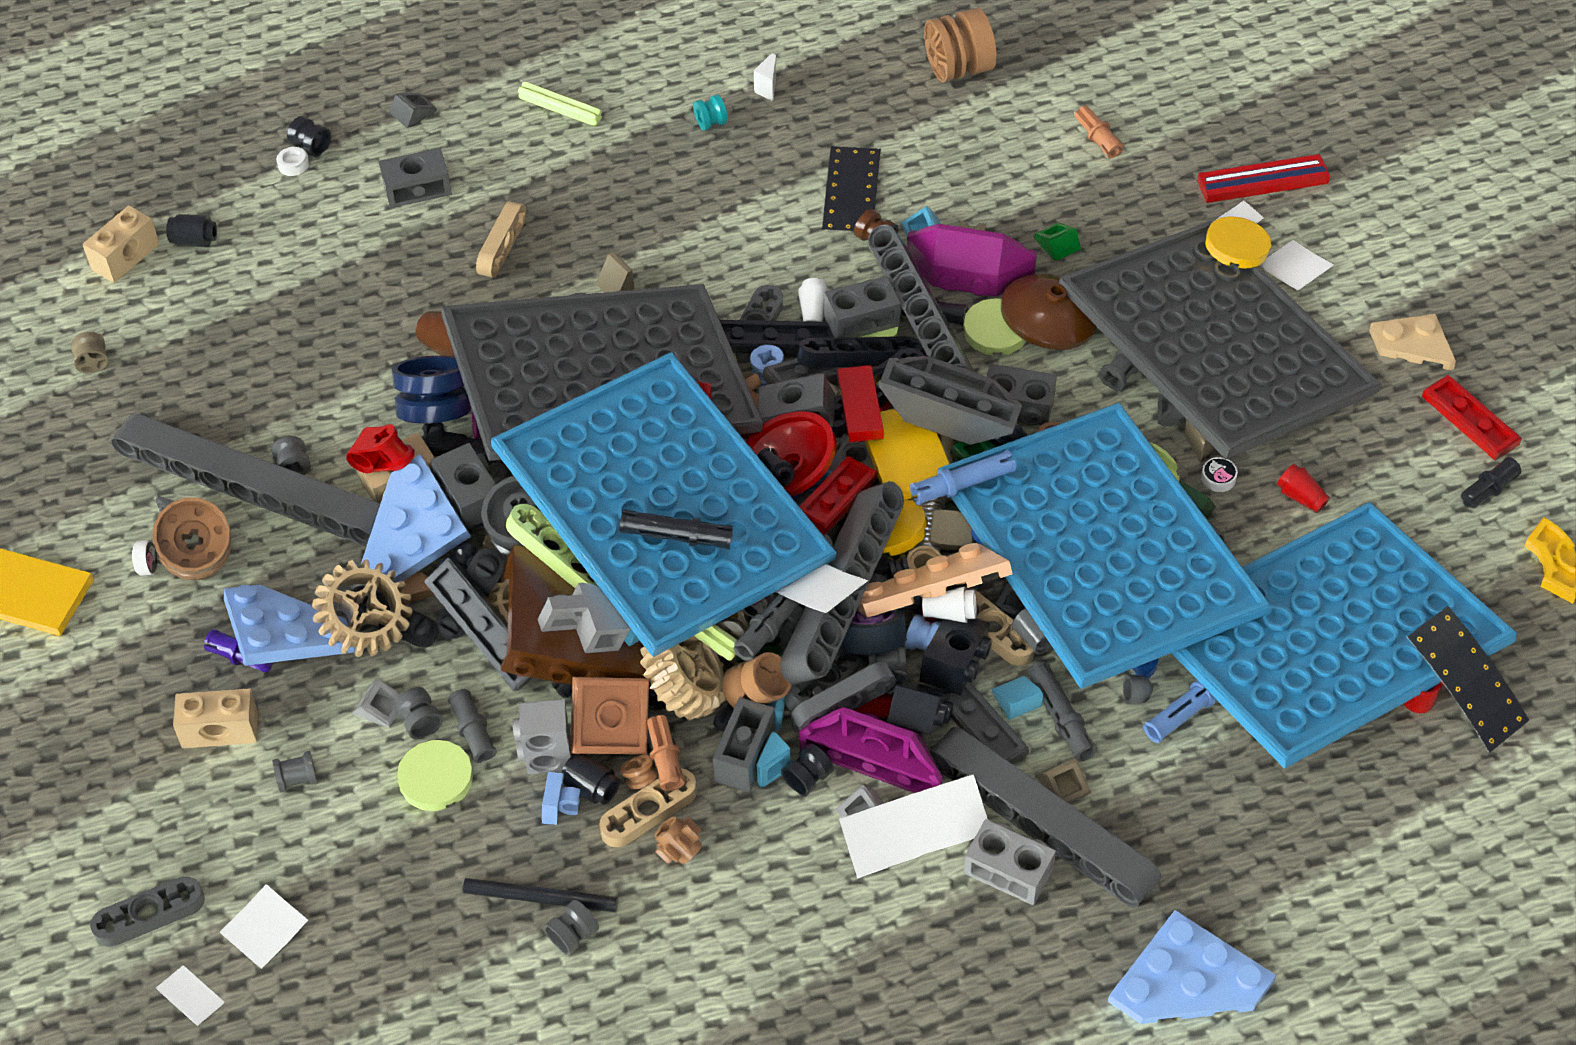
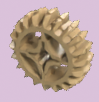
[312,559,412,658]
[640,636,725,721]

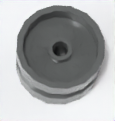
[481,476,560,561]

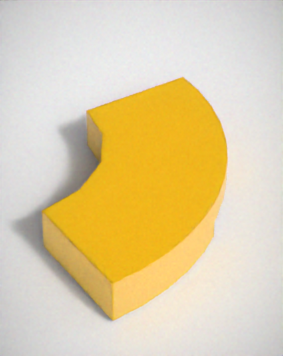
[1525,517,1576,604]

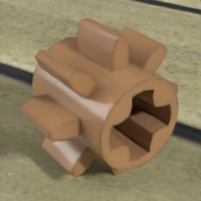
[654,817,702,864]

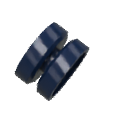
[392,356,471,423]

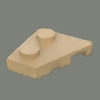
[1369,314,1456,370]

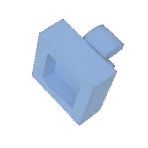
[542,772,580,825]

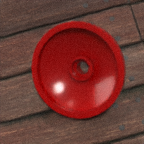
[745,411,836,497]

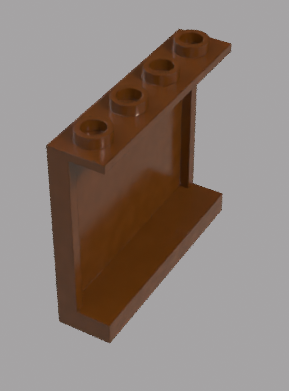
[500,545,651,687]

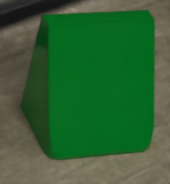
[1033,222,1081,261]

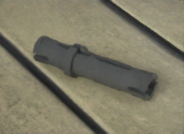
[733,594,800,661]
[1027,661,1097,761]

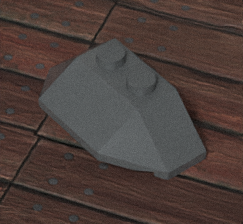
[879,356,1022,445]

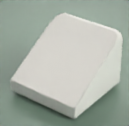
[754,53,776,101]

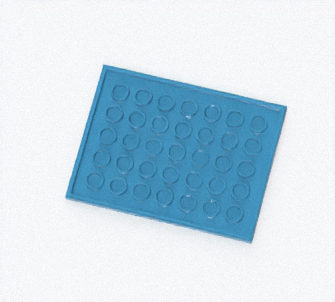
[491,352,837,657]
[937,403,1271,689]
[1171,502,1517,769]

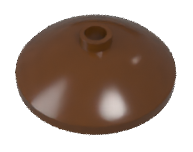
[1001,274,1097,350]

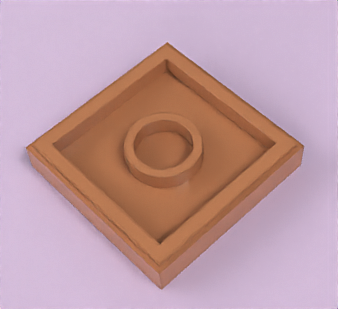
[570,677,649,754]

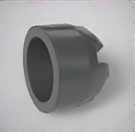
[1123,675,1153,704]

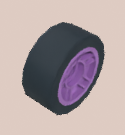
[840,608,907,655]

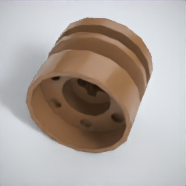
[924,7,997,83]
[153,497,231,580]

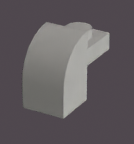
[538,583,631,653]

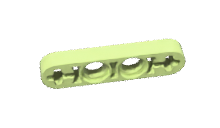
[506,504,598,589]

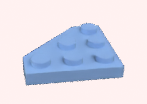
[361,454,471,593]
[224,585,354,666]
[1108,910,1276,1024]

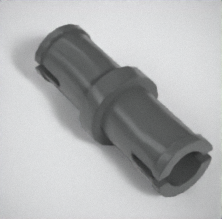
[448,689,497,763]

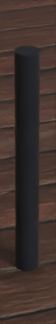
[463,878,619,913]

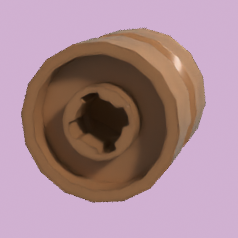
[722,652,792,708]

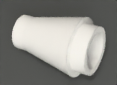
[798,278,830,322]
[922,586,977,623]

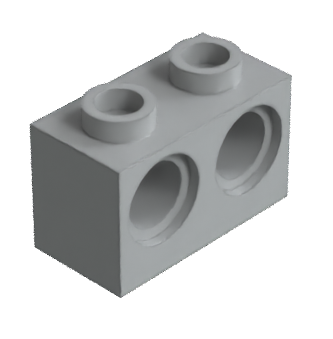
[513,699,572,774]
[964,819,1056,906]

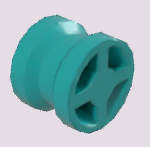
[693,94,728,131]

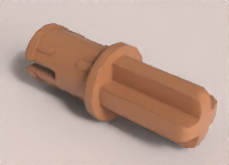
[1075,105,1125,159]
[647,715,685,791]

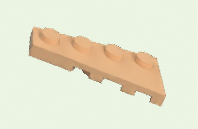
[857,543,1013,618]

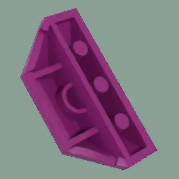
[907,224,1037,297]
[799,707,943,793]

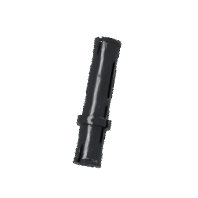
[619,509,733,550]

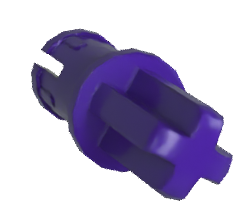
[204,629,275,672]

